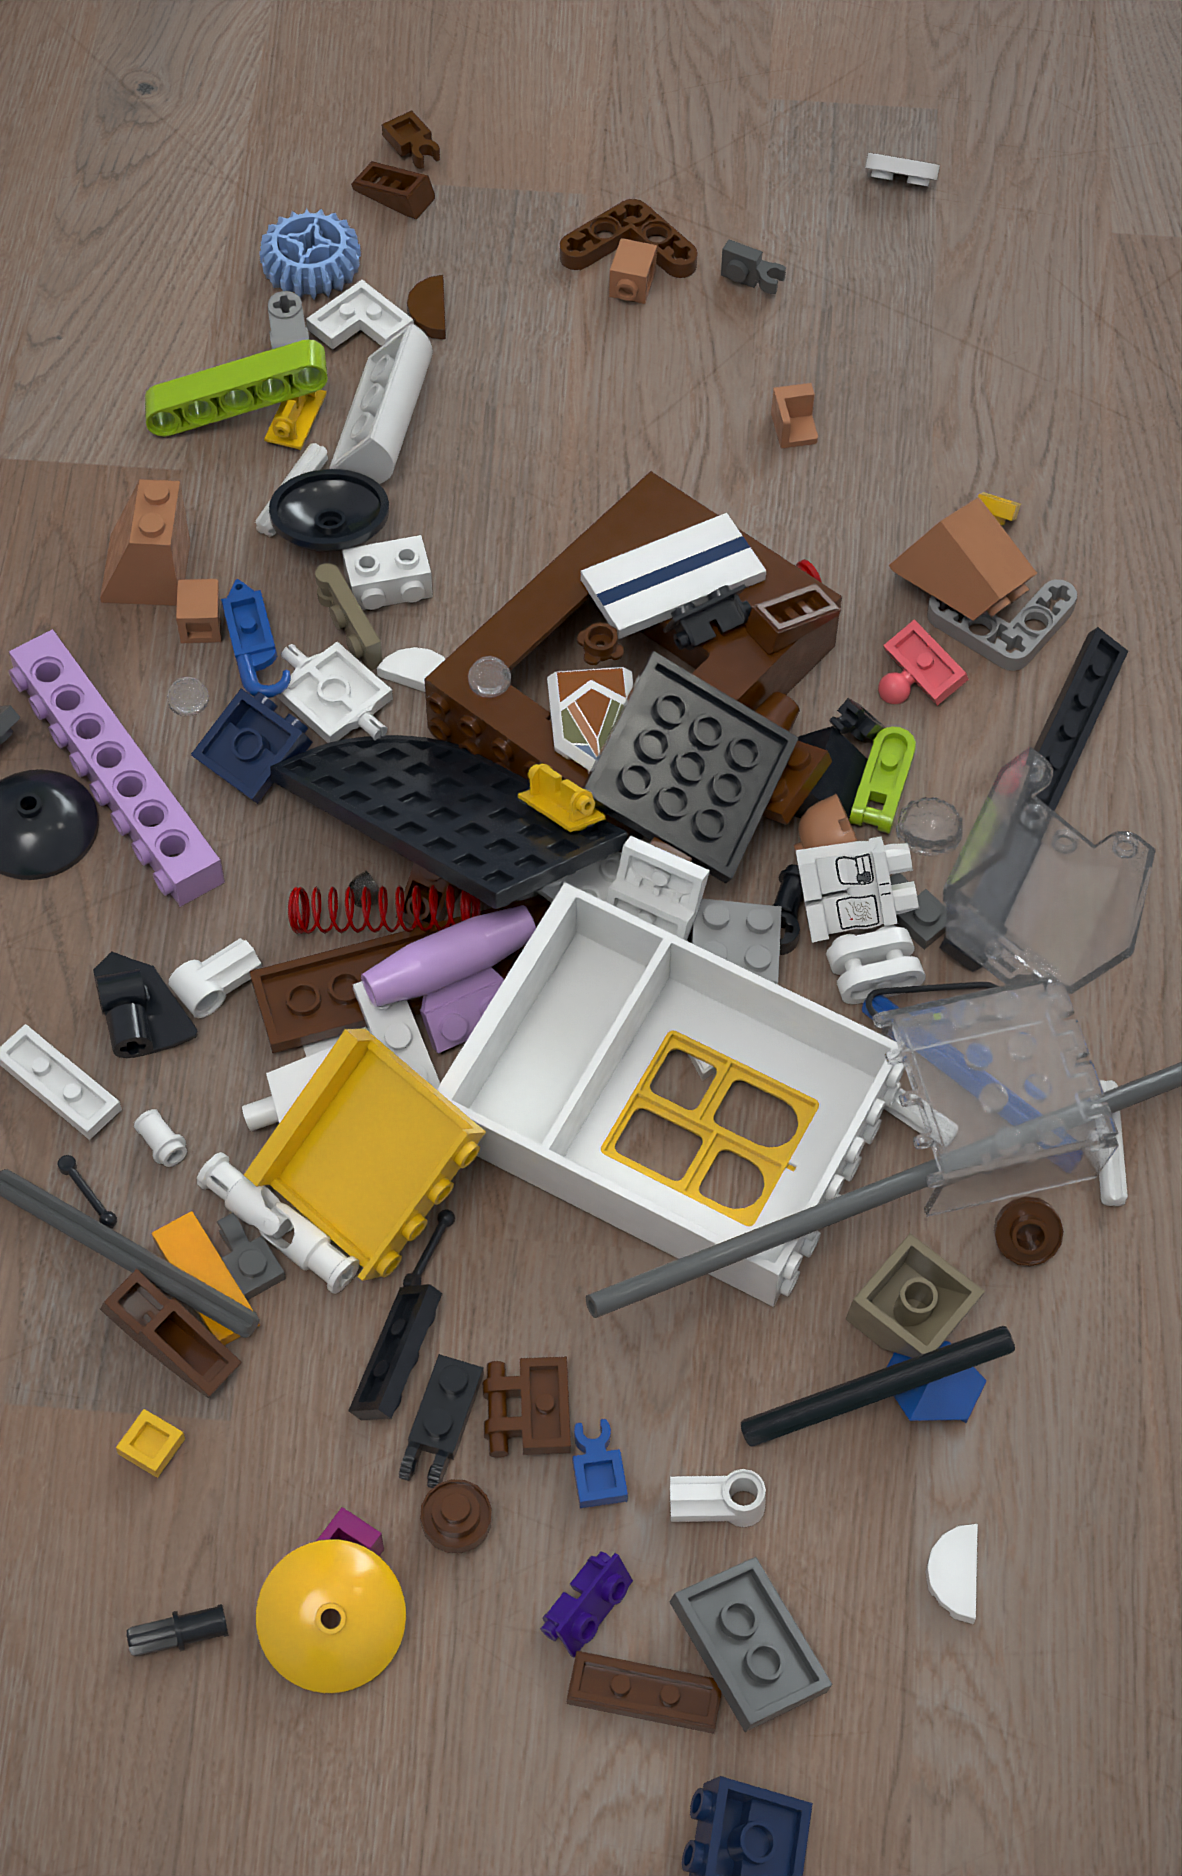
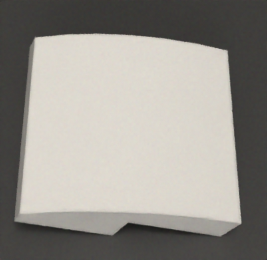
[606,836,710,941]

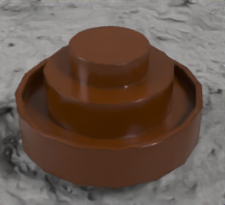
[993,1196,1064,1266]
[420,1479,492,1553]

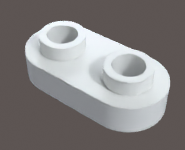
[865,153,940,186]

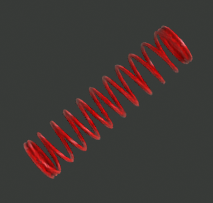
[288,884,480,934]

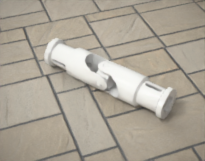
[197,1152,359,1294]

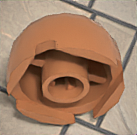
[794,794,857,851]

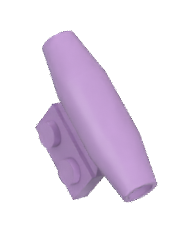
[361,905,536,1053]

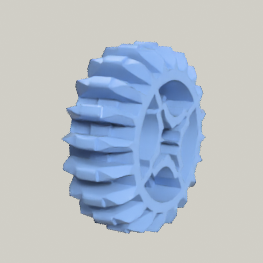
[259,208,361,300]

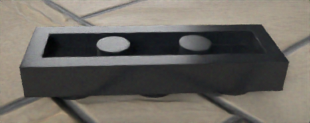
[348,1284,443,1420]

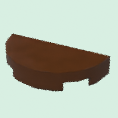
[407,274,446,339]

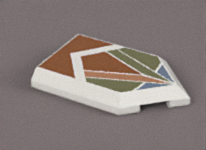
[547,667,633,774]

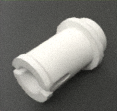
[134,1109,187,1167]

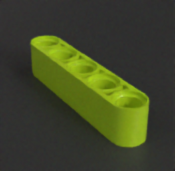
[145,339,328,437]

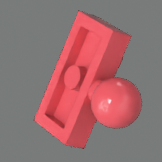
[878,619,969,706]

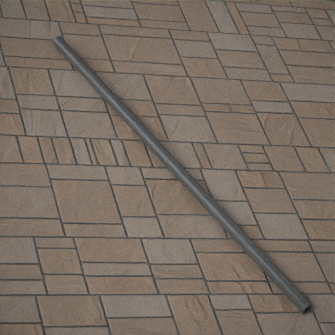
[586,1062,1182,1318]

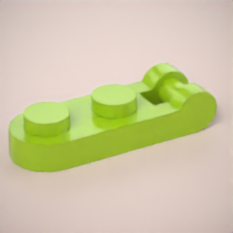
[849,726,916,834]

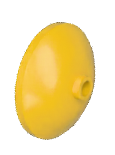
[256,1539,406,1693]

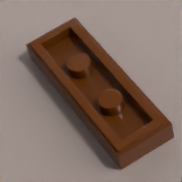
[567,1651,722,1734]

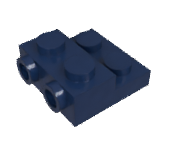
[191,689,313,804]
[682,1776,813,1876]

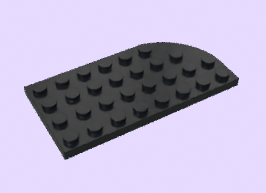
[270,735,627,909]

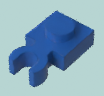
[572,1419,628,1508]

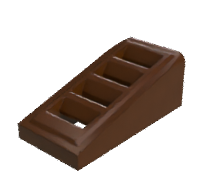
[351,161,435,219]
[746,583,841,654]

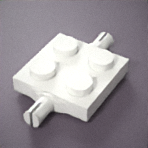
[276,642,393,743]

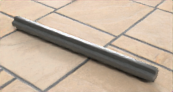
[0,1169,260,1338]

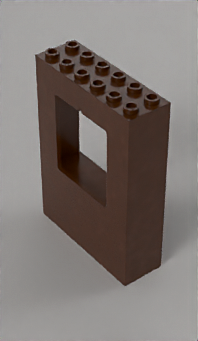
[424,471,842,854]

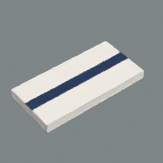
[581,513,766,639]

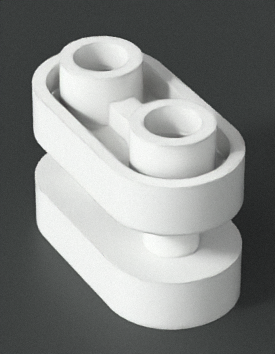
[826,925,926,1004]

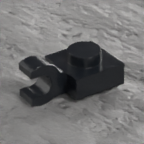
[830,698,886,741]

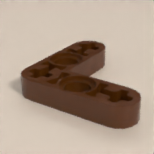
[560,199,698,278]

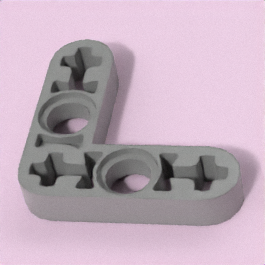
[927,579,1077,671]

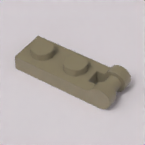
[315,563,382,671]

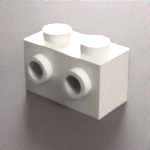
[342,535,432,610]

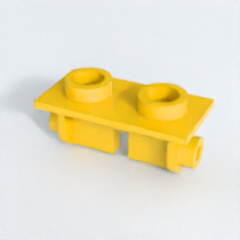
[264,390,327,450]
[518,764,605,832]

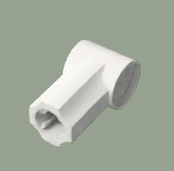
[168,938,262,1018]
[670,1469,766,1527]

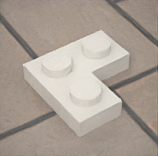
[306,280,414,349]

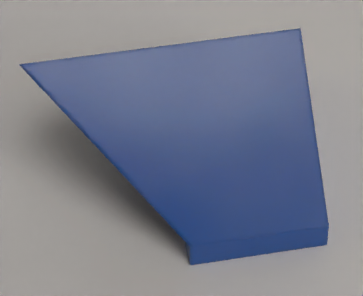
[887,1341,987,1423]

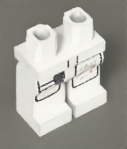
[796,836,919,942]

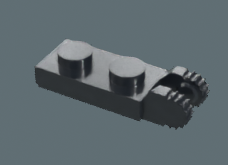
[399,1354,484,1488]

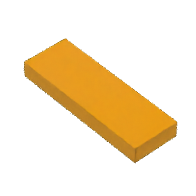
[151,1211,260,1346]

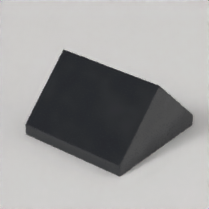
[794,726,868,819]

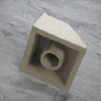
[846,1233,985,1358]

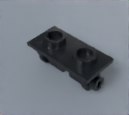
[663,584,752,650]

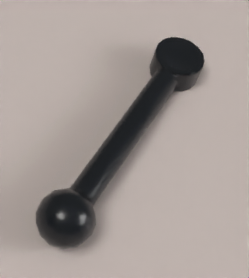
[58,1155,117,1229]
[403,1209,455,1287]

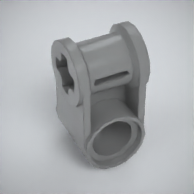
[268,291,309,349]

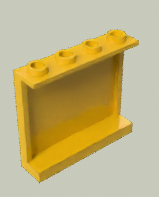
[244,1029,486,1281]

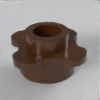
[577,623,624,665]

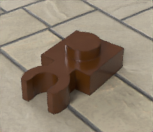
[381,110,440,169]

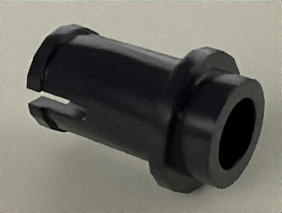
[772,864,803,919]

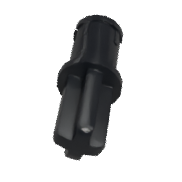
[126,1604,229,1657]

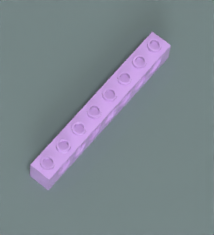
[9,629,224,907]

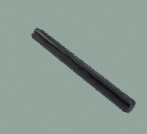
[741,1326,1015,1446]

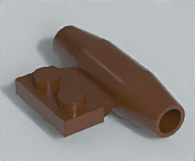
[754,692,832,825]

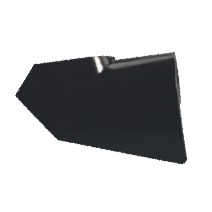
[93,951,198,1059]

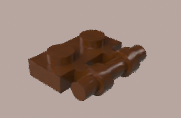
[482,1356,571,1458]

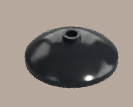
[269,469,389,552]
[0,769,99,880]

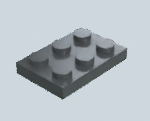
[669,1557,833,1732]

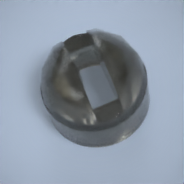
[348,870,383,908]

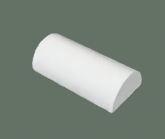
[329,323,433,484]

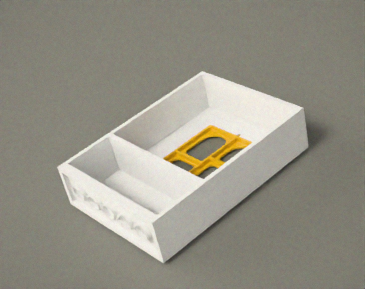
[437,882,906,1307]

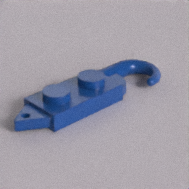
[221,579,291,698]

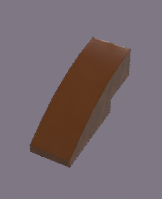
[100,1269,242,1398]

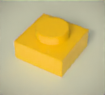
[978,492,1021,525]
[116,1409,185,1478]

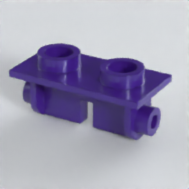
[540,1551,633,1658]

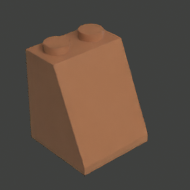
[100,479,191,606]
[889,497,1037,621]

